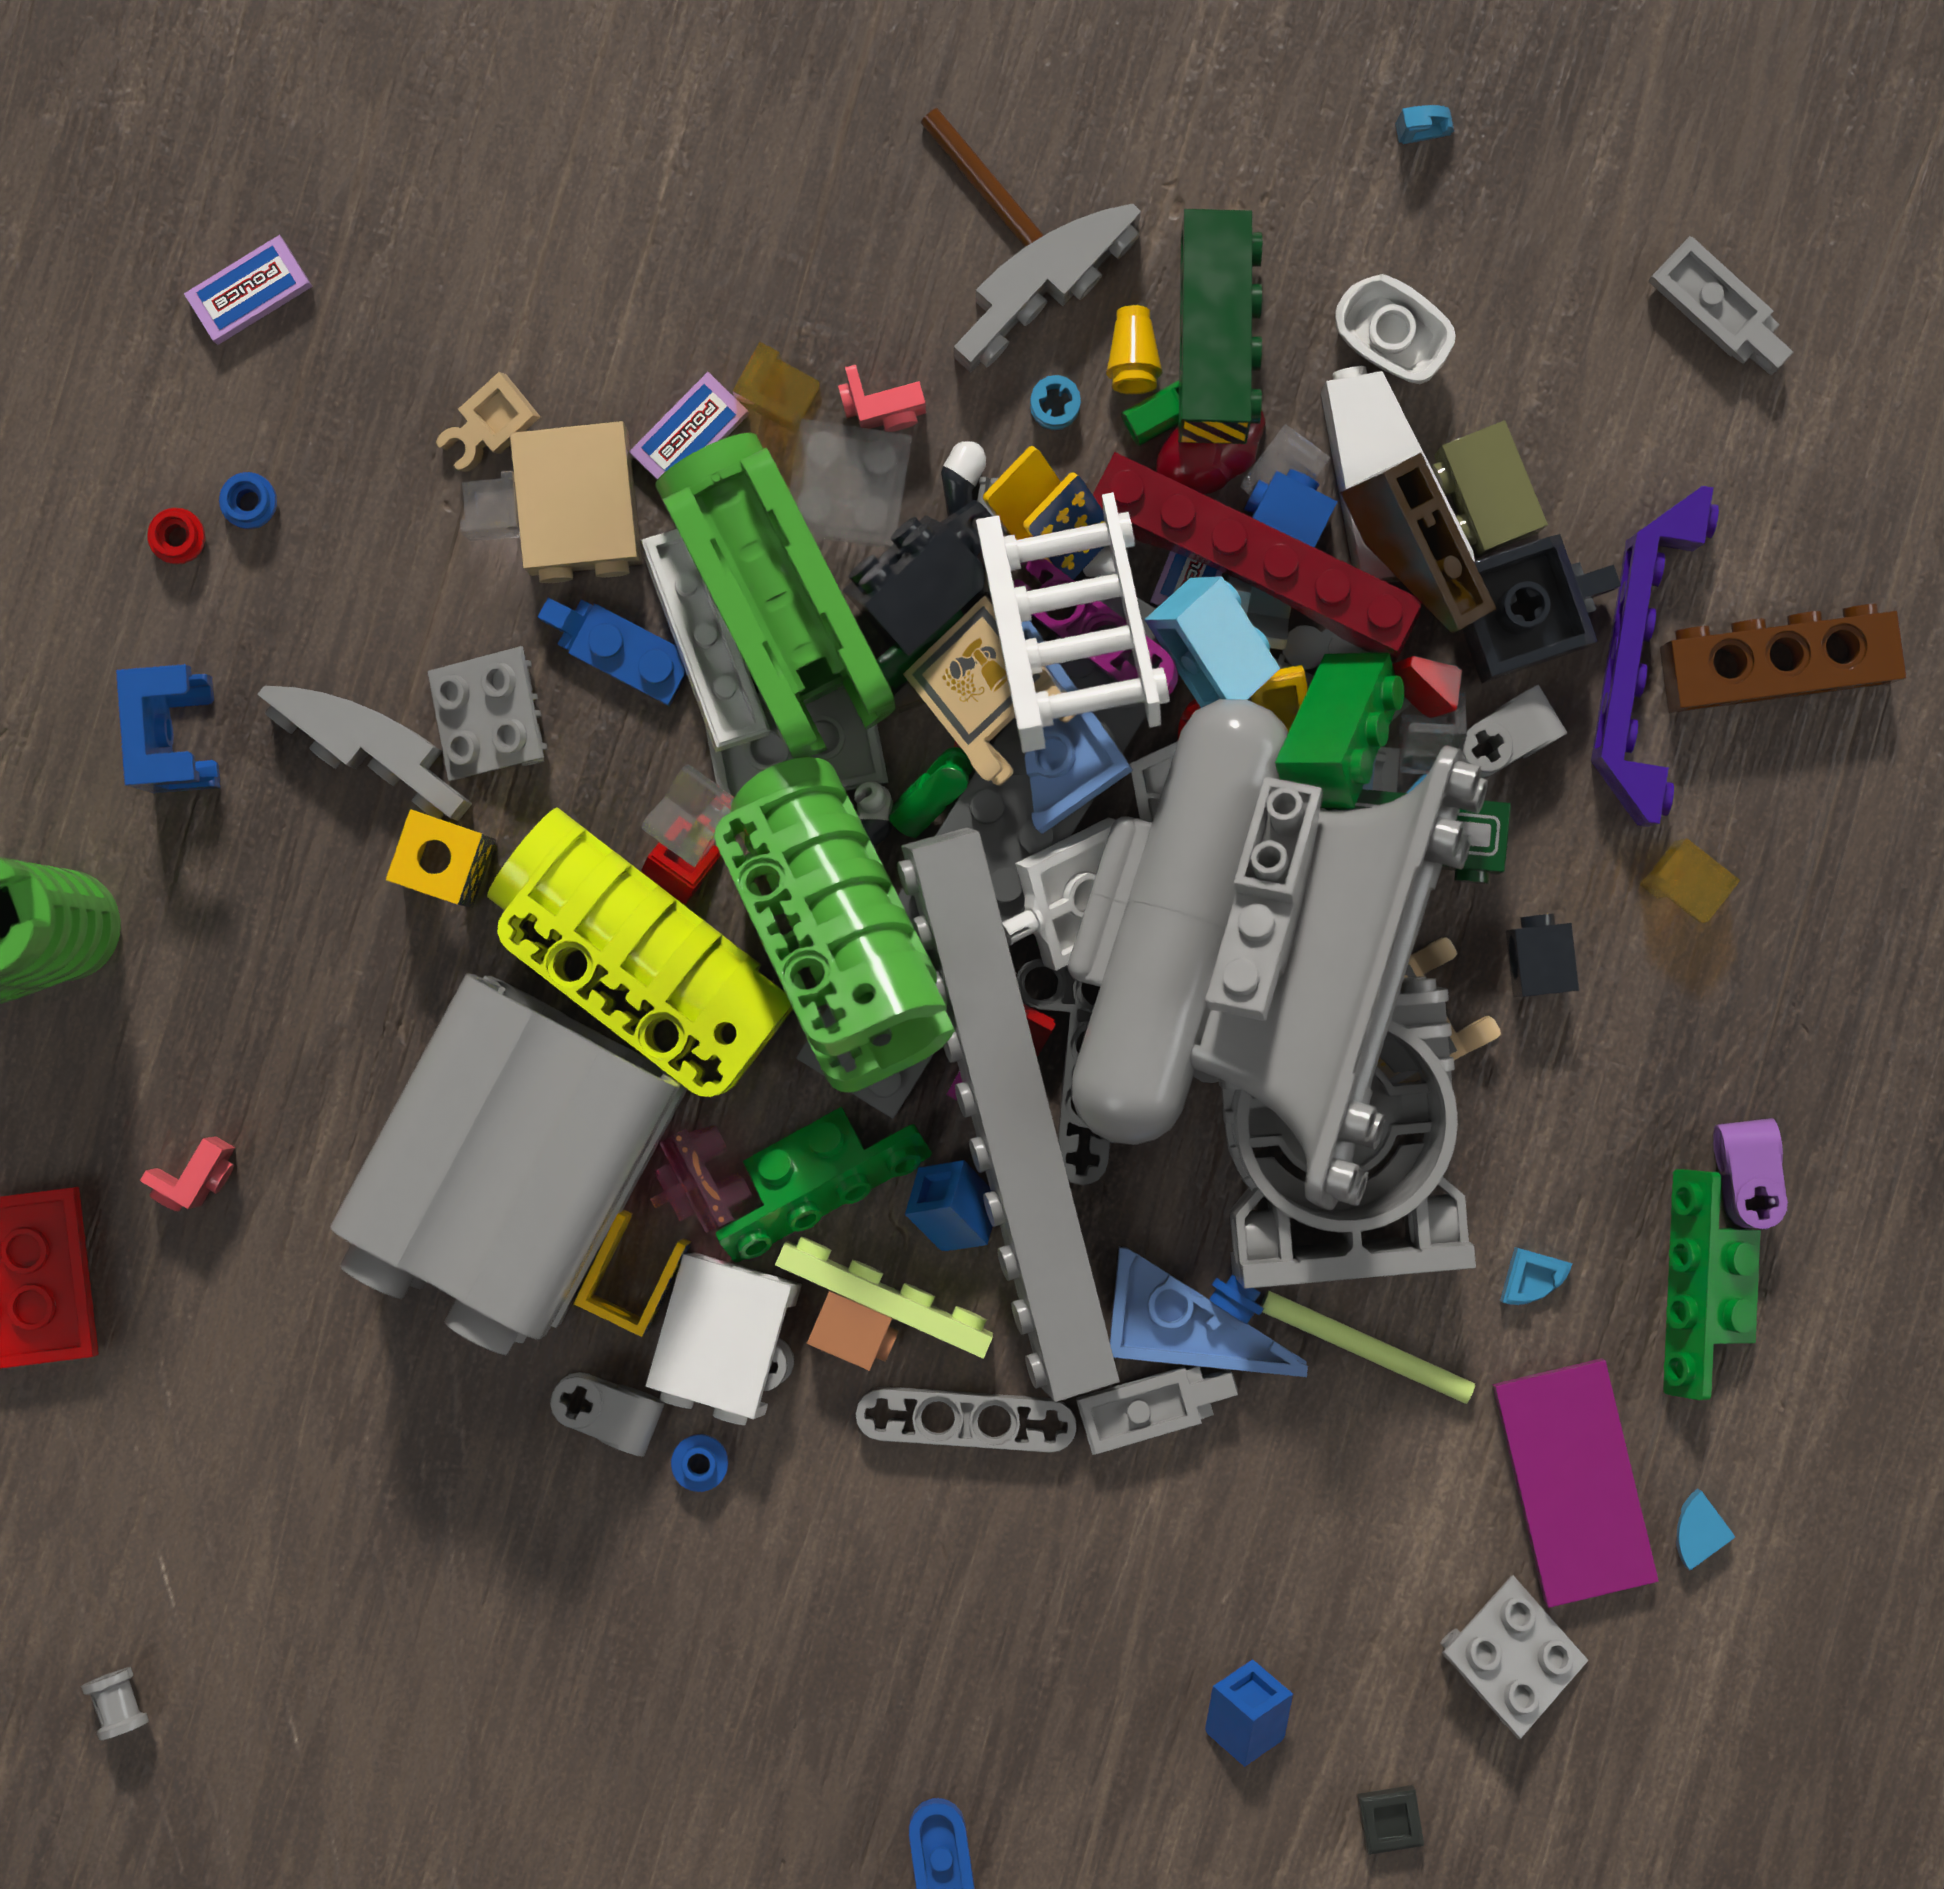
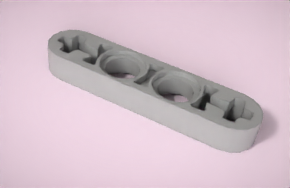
[856,1386,1077,1452]

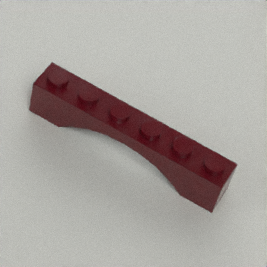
[1093,452,1423,664]

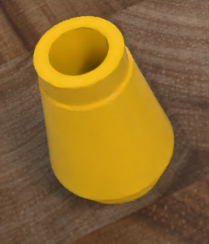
[1106,305,1163,394]

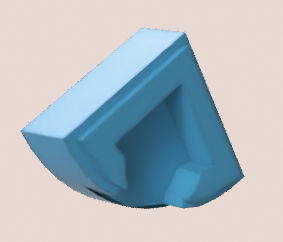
[1395,105,1454,144]
[1500,1247,1572,1305]
[1676,1489,1735,1570]

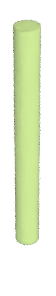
[1261,1290,1475,1404]

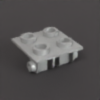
[428,646,548,781]
[1440,1575,1588,1739]

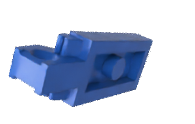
[538,597,687,707]

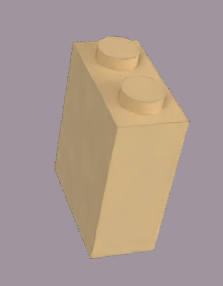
[510,421,642,583]

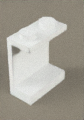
[646,1252,802,1425]

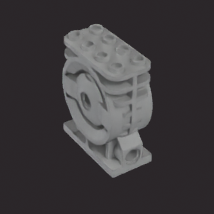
[1218,976,1476,1289]

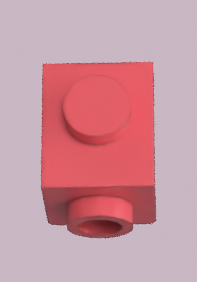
[838,365,926,432]
[140,1136,235,1212]

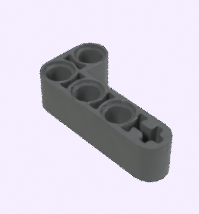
[1016,958,1110,1185]

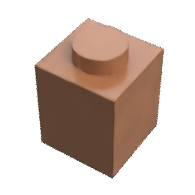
[807,1290,899,1371]

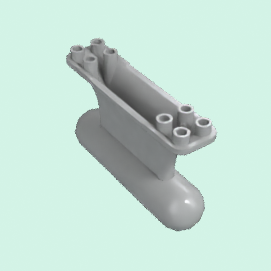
[1068,699,1488,1210]

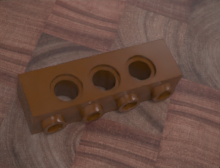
[1660,604,1906,713]

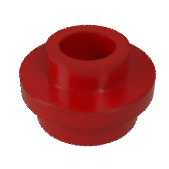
[147,507,206,565]

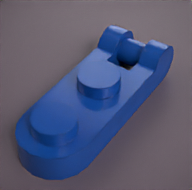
[909,1798,975,1889]

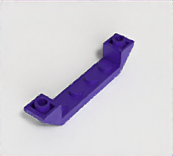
[1591,486,1719,827]

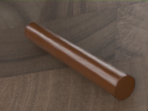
[921,108,1044,247]

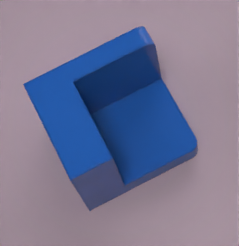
[905,1160,993,1251]
[1205,1659,1293,1767]

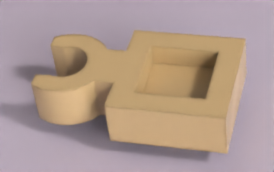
[436,372,541,472]

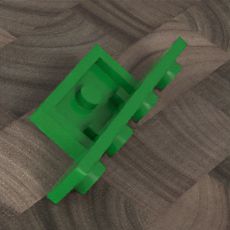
[715,1107,932,1263]
[1663,1169,1761,1400]

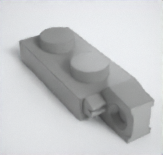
[1648,236,1793,375]
[1076,1366,1238,1455]

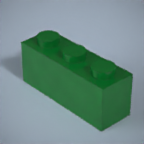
[1275,653,1404,808]

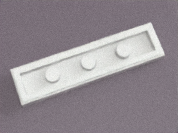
[640,529,771,752]

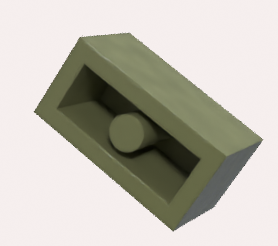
[1431,420,1548,558]

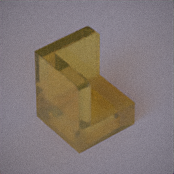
[733,341,820,433]
[1640,838,1741,923]

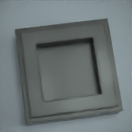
[1357,1785,1424,1855]

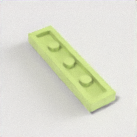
[775,1237,993,1359]

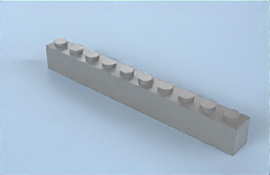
[897,827,1120,1402]

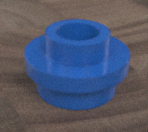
[219,472,277,529]
[1209,1274,1264,1324]
[671,1434,728,1492]

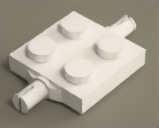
[1002,818,1115,971]

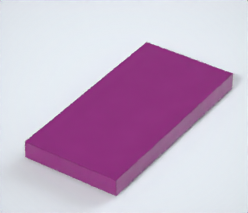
[1492,1358,1659,1608]

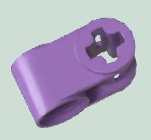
[1713,1118,1788,1229]

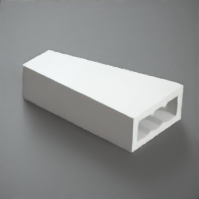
[1321,366,1475,583]

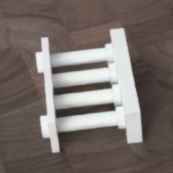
[976,493,1170,753]

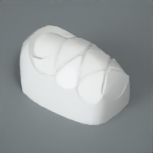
[1335,274,1456,384]

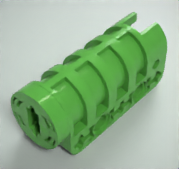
[655,433,896,759]
[714,757,955,1093]
[0,857,121,1004]

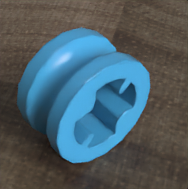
[1030,375,1081,430]

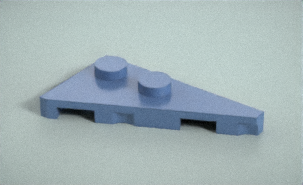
[1021,621,1133,834]
[1109,1247,1308,1377]

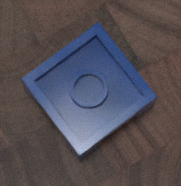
[116,664,220,793]

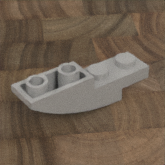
[954,204,1141,373]
[257,686,472,821]
[1205,777,1323,1021]

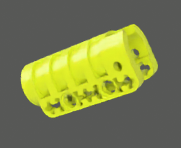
[487,808,793,1097]

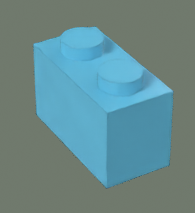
[1144,577,1280,708]

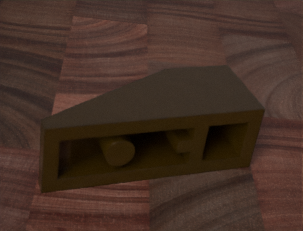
[1340,453,1496,633]

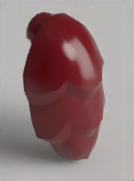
[1157,411,1266,494]

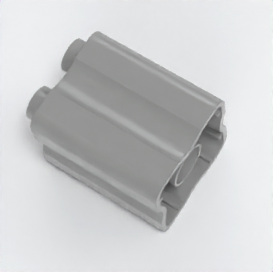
[330,974,687,1355]

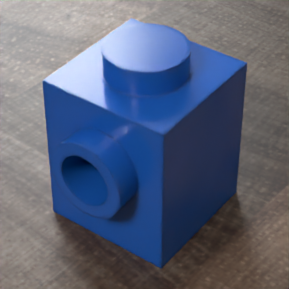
[1243,469,1338,547]

